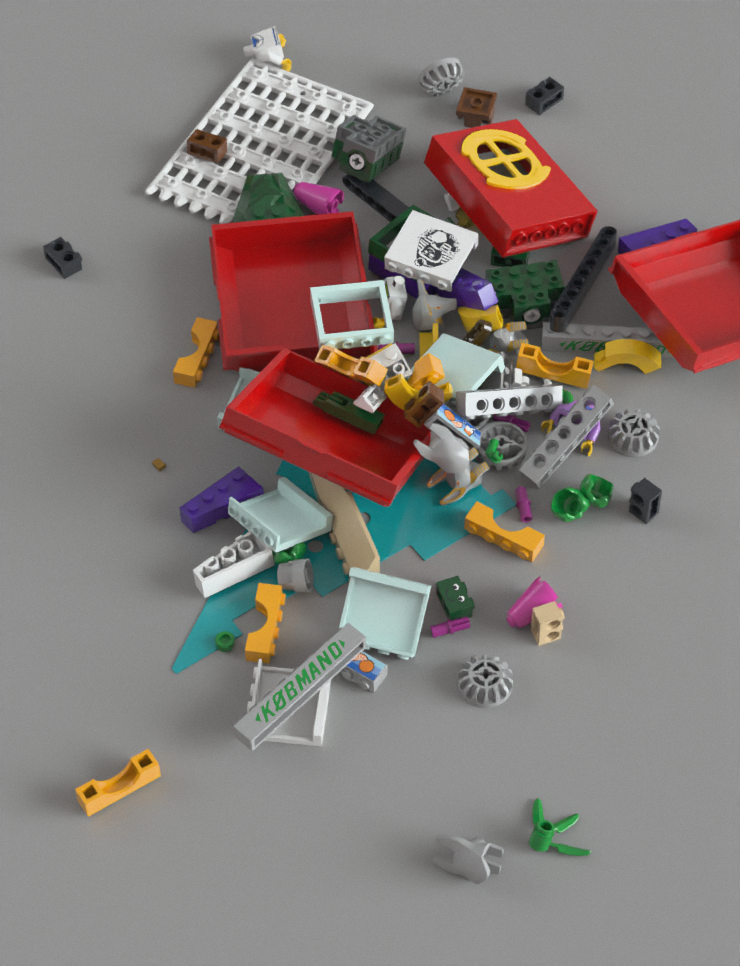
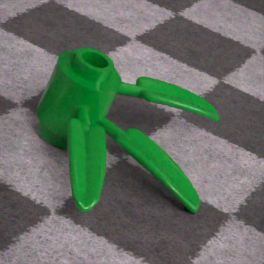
[528,798,591,856]

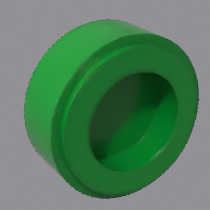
[215,631,235,652]

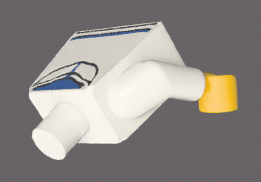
[243,26,292,72]
[373,276,407,329]

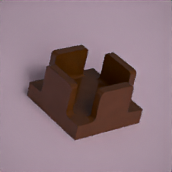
[456,87,497,128]

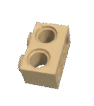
[531,601,564,646]

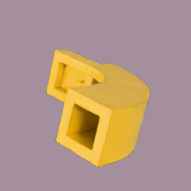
[458,305,503,332]
[594,339,661,374]
[384,373,453,410]

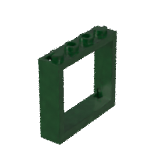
[368,205,437,282]

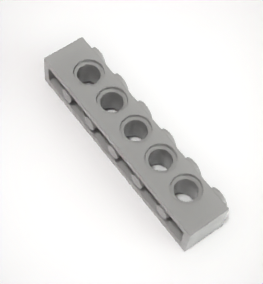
[456,384,562,419]
[519,385,614,489]

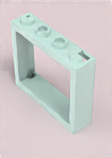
[310,280,394,350]

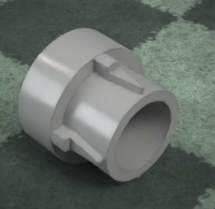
[277,558,313,593]

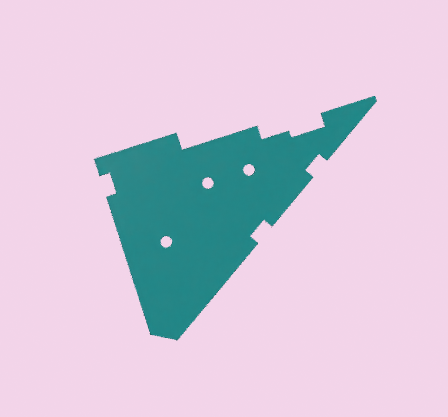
[172,380,516,674]

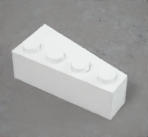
[193,530,274,598]

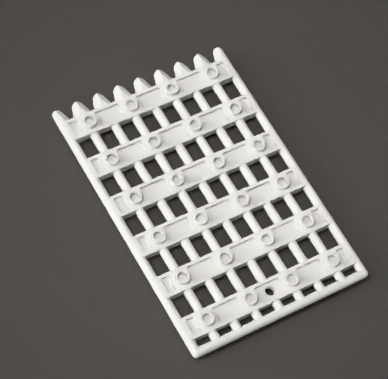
[145,58,373,224]

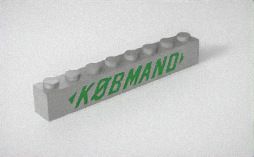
[541,322,674,358]
[233,623,366,751]

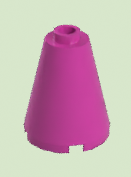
[293,182,344,215]
[506,577,563,629]

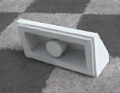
[353,384,387,413]

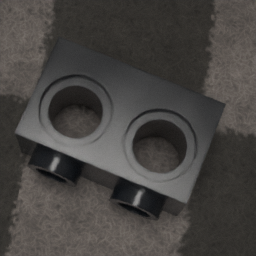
[525,77,564,115]
[43,237,82,279]
[629,477,662,524]

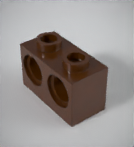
[187,129,227,164]
[404,381,444,428]

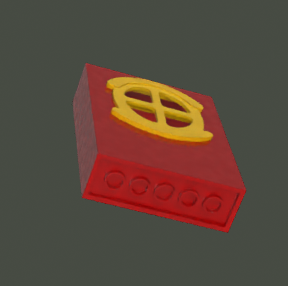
[424,119,598,257]

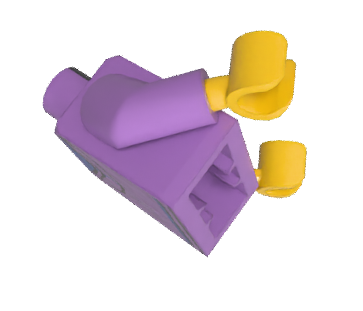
[541,401,601,456]

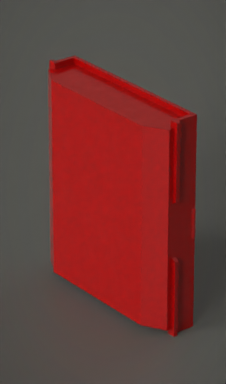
[209,211,378,372]
[608,220,740,374]
[219,348,431,507]

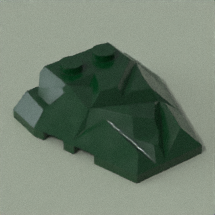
[233,173,303,223]

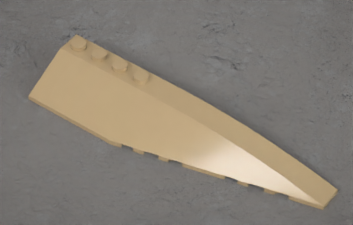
[309,472,380,582]

